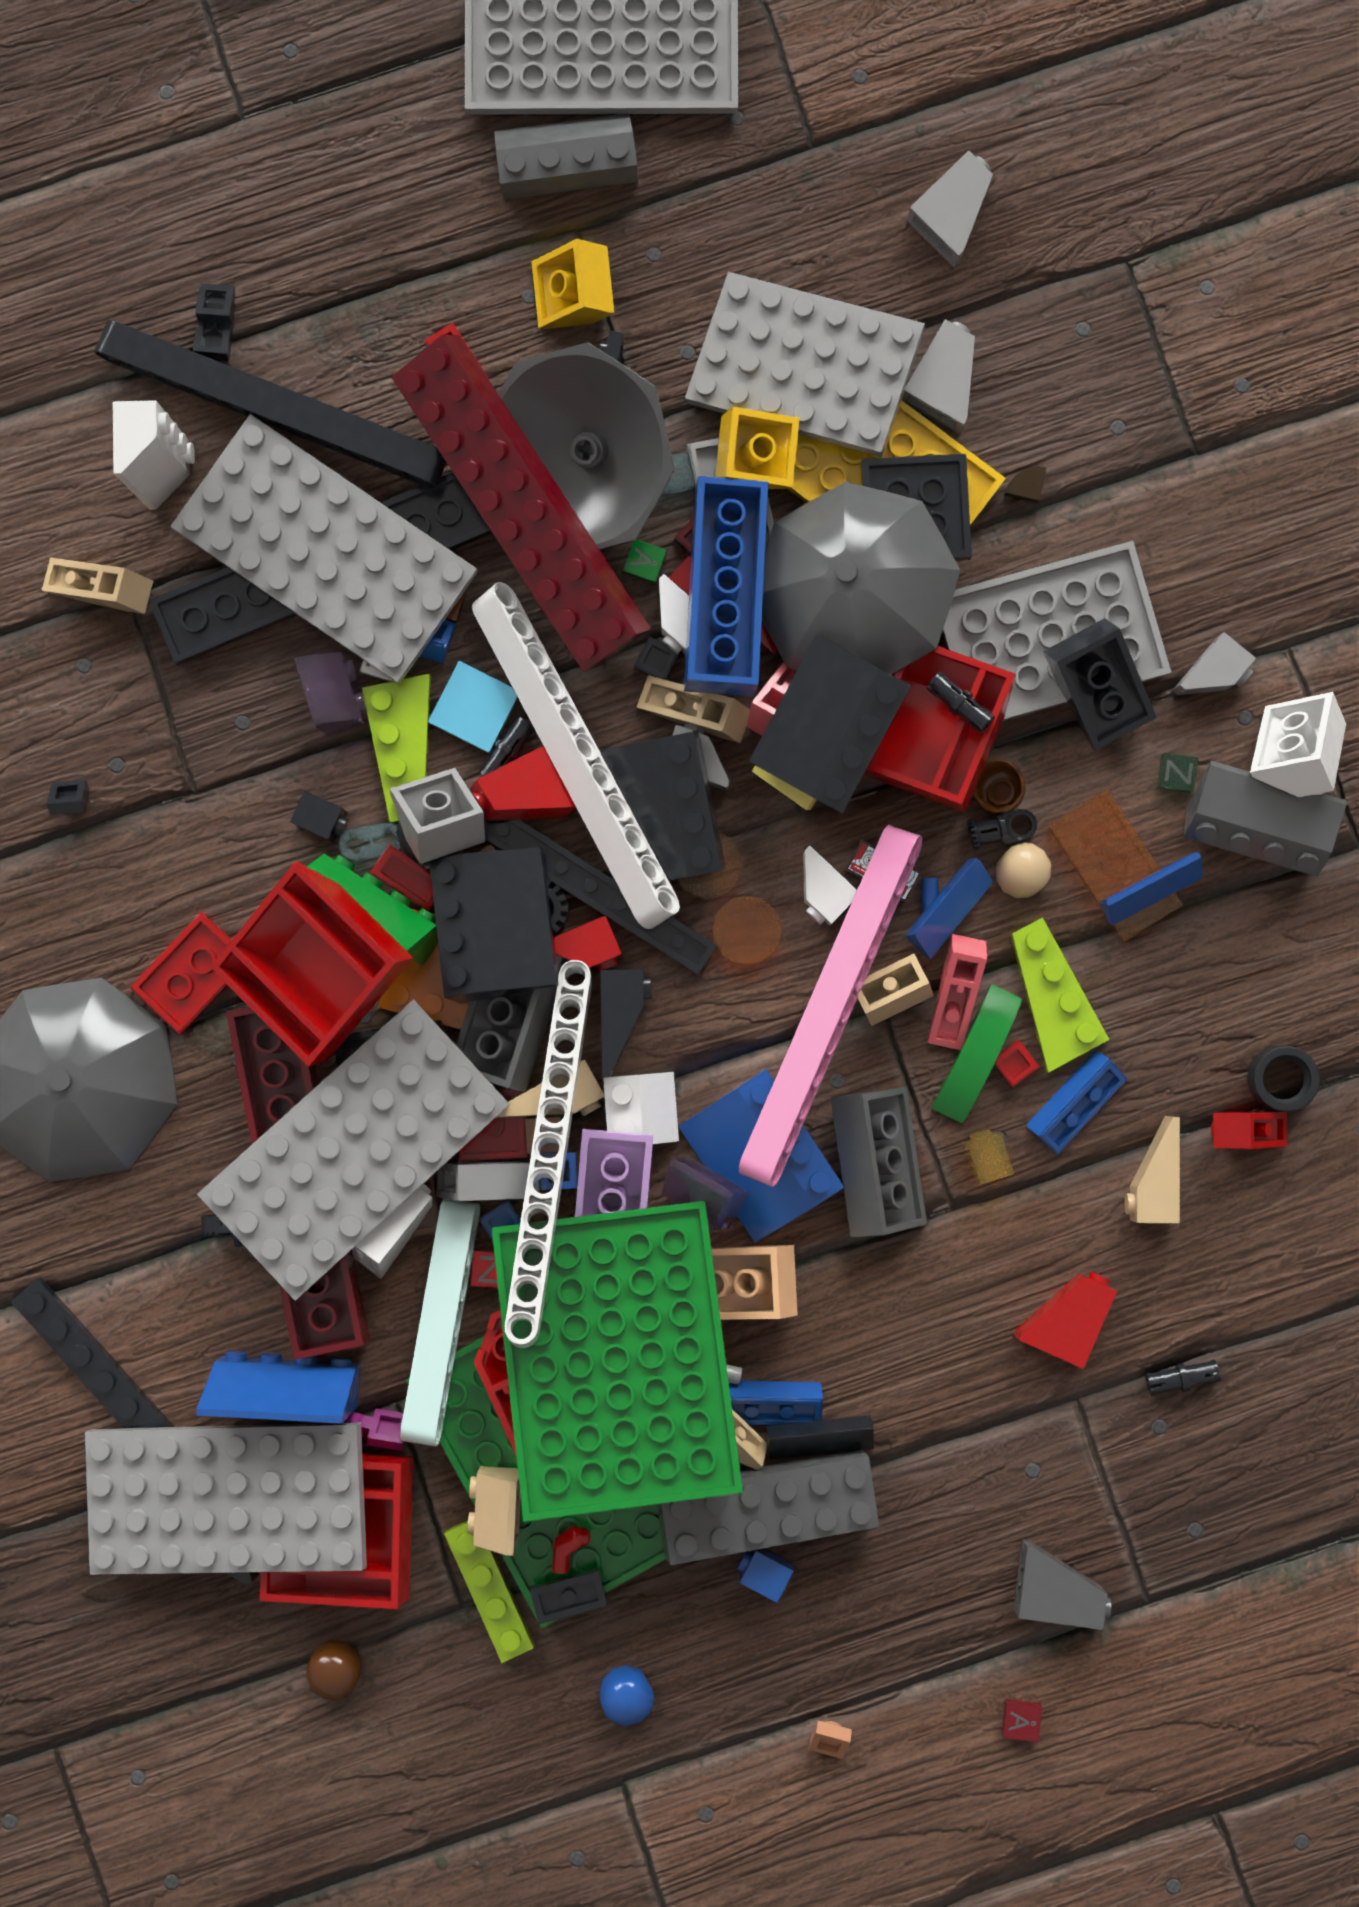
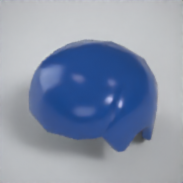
[599,1665,654,1727]

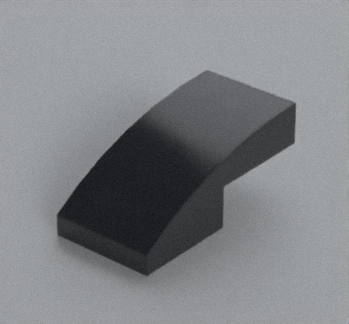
[193,283,235,361]

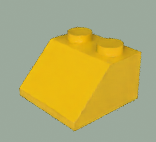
[531,239,615,329]
[715,407,800,489]

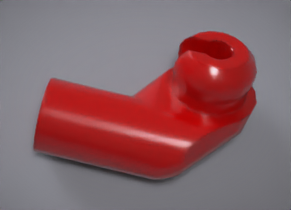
[552,1526,591,1574]

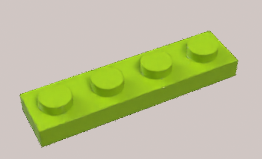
[444,1520,535,1663]

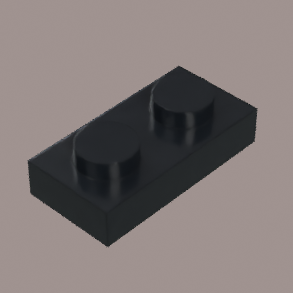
[530,1568,608,1624]

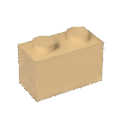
[858,954,934,1026]

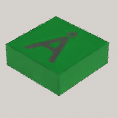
[623,539,667,584]

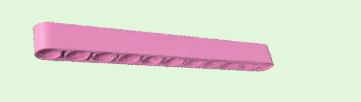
[739,825,923,1187]

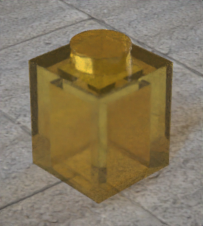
[963,1129,1014,1185]

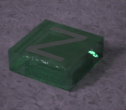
[1157,753,1198,793]

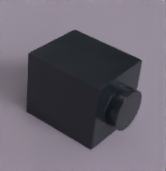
[290,790,349,842]

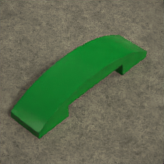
[931,984,1022,1124]

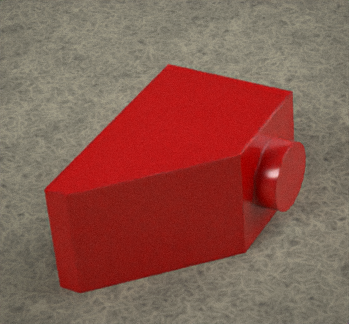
[553,916,623,972]
[1211,1112,1287,1149]

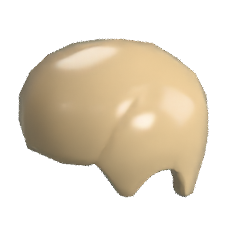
[995,842,1051,898]

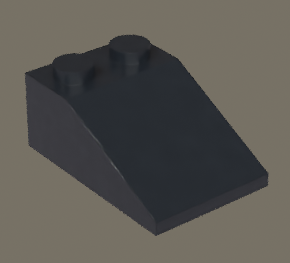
[1043,618,1157,751]
[600,969,652,1077]

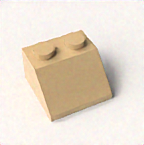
[468,1466,521,1556]

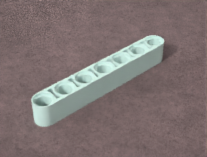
[400,1198,480,1447]

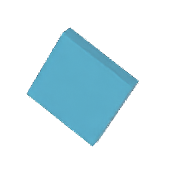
[428,661,519,754]

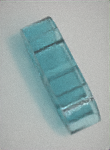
[339,823,403,861]

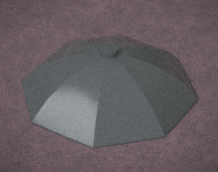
[498,342,675,549]
[762,482,961,675]
[0,978,178,1182]

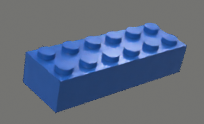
[684,476,768,697]

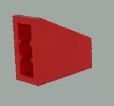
[469,746,577,821]
[1013,1271,1117,1369]

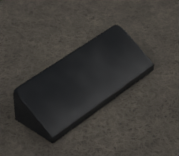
[766,1415,874,1460]

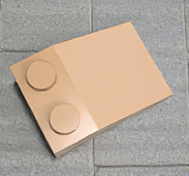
[711,1245,798,1320]

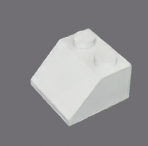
[603,1072,679,1144]

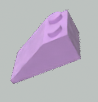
[575,1129,653,1217]

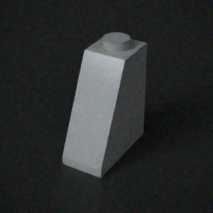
[907,151,993,268]
[901,319,975,434]
[436,1161,542,1201]

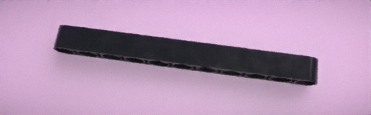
[94,320,447,489]

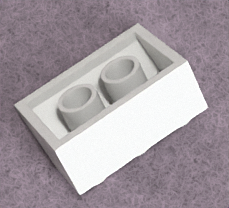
[1250,692,1346,797]

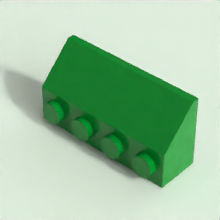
[307,854,438,966]

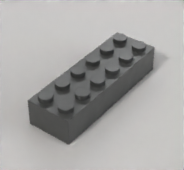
[657,1450,879,1565]

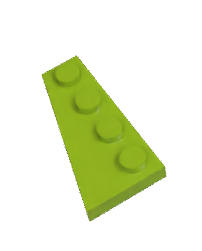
[362,674,431,824]
[1010,917,1109,1073]

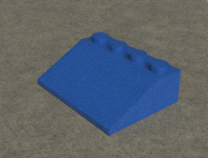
[678,1069,844,1242]
[196,1351,361,1423]

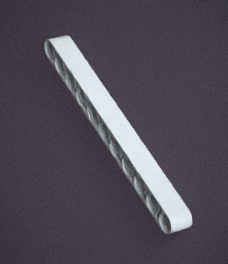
[472,582,680,929]
[505,960,592,1348]

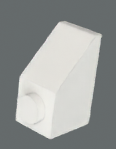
[659,574,689,655]
[803,846,857,926]

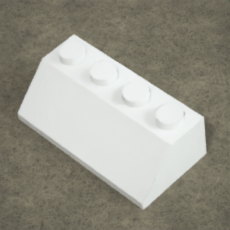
[113,400,195,510]

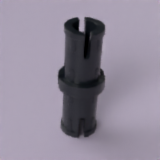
[926,672,995,734]
[478,716,535,776]
[1145,1360,1221,1396]

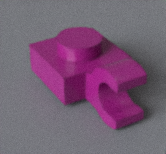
[346,1408,405,1451]

